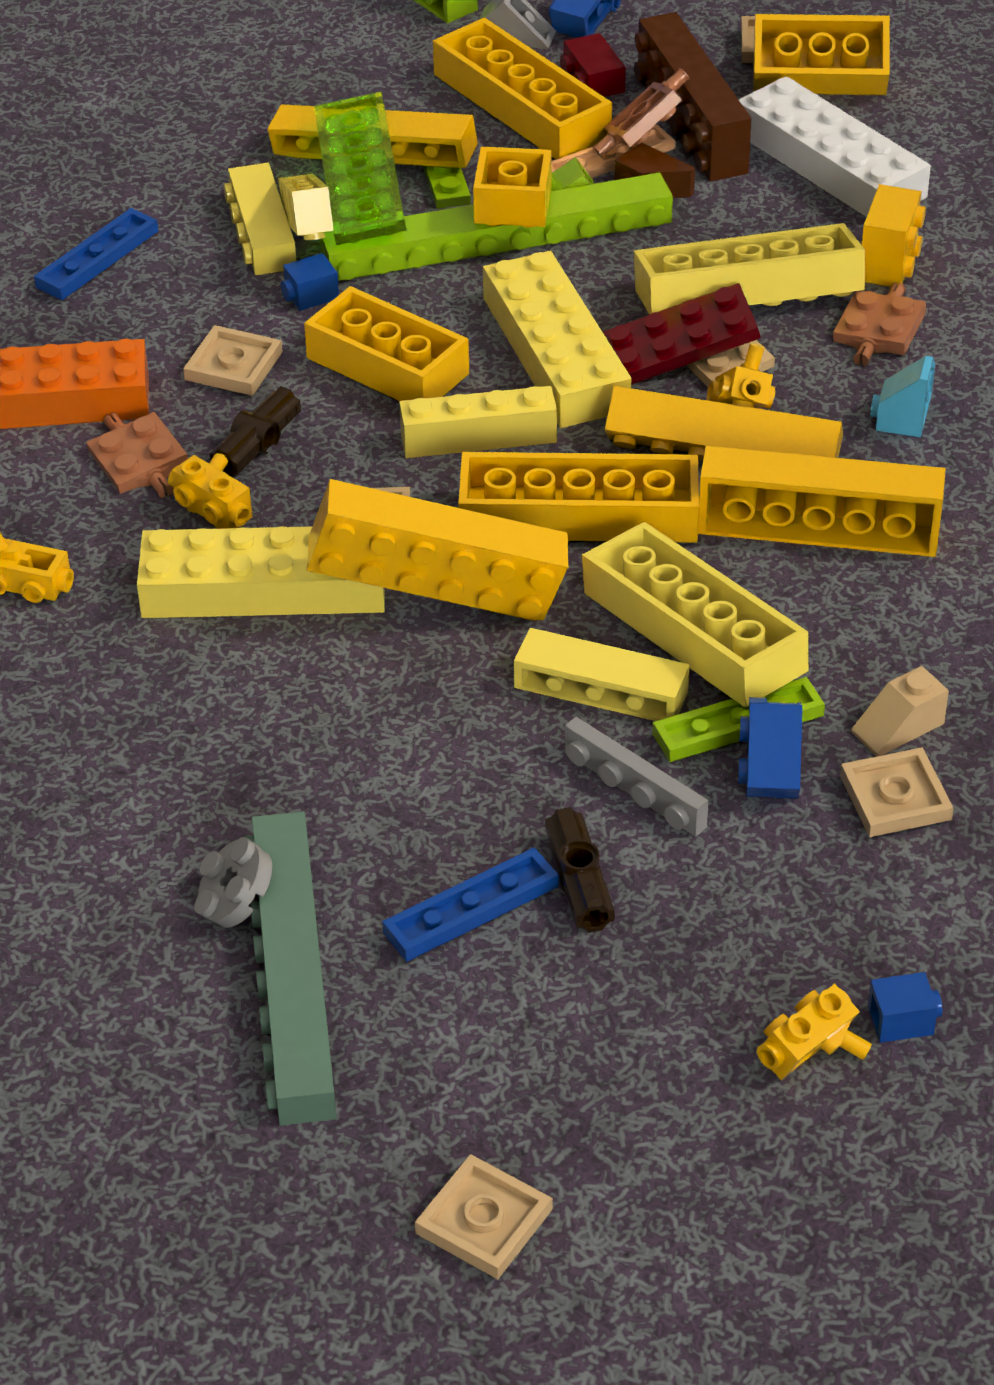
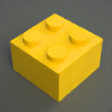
[473,147,552,228]
[862,184,926,287]

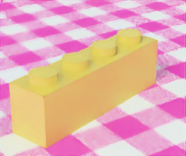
[223,162,296,275]
[278,174,334,240]
[399,386,557,458]
[514,628,690,721]

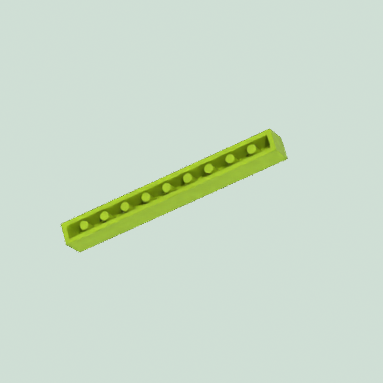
[320,173,673,281]

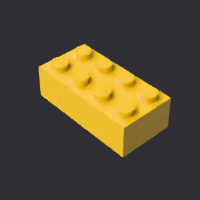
[753,14,890,95]
[304,286,469,401]

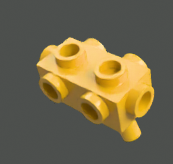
[706,343,775,409]
[168,453,252,529]
[0,532,74,603]
[756,984,872,1080]

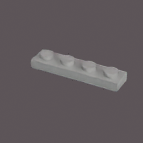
[565,717,708,837]

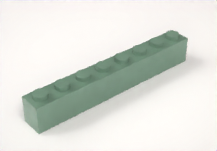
[245,811,337,1126]

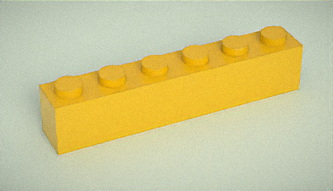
[267,104,478,168]
[605,386,843,461]

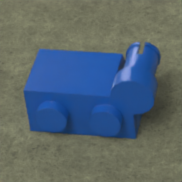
[549,0,621,38]
[738,697,802,799]

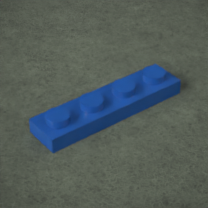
[34,208,158,300]
[382,847,559,962]

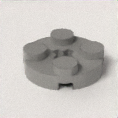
[194,837,272,928]

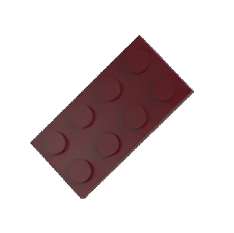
[603,283,761,385]

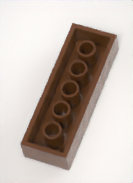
[634,12,752,182]

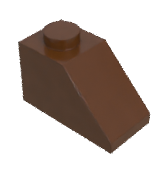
[614,143,695,198]

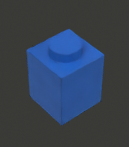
[280,253,339,311]
[867,972,943,1043]

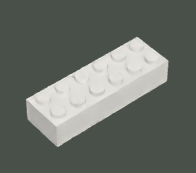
[739,76,931,217]

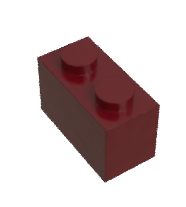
[560,33,626,97]

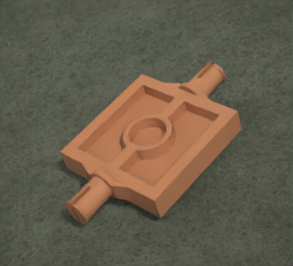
[593,68,690,158]
[833,282,926,366]
[86,412,188,498]

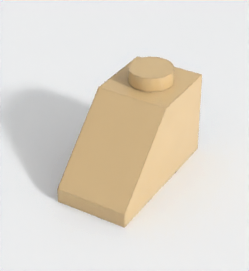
[851,666,949,757]

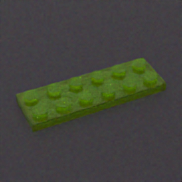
[314,92,407,246]

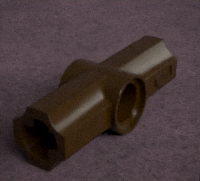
[210,386,301,477]
[545,807,615,933]

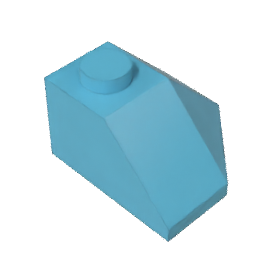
[870,356,936,437]

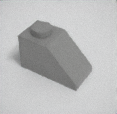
[479,0,556,49]

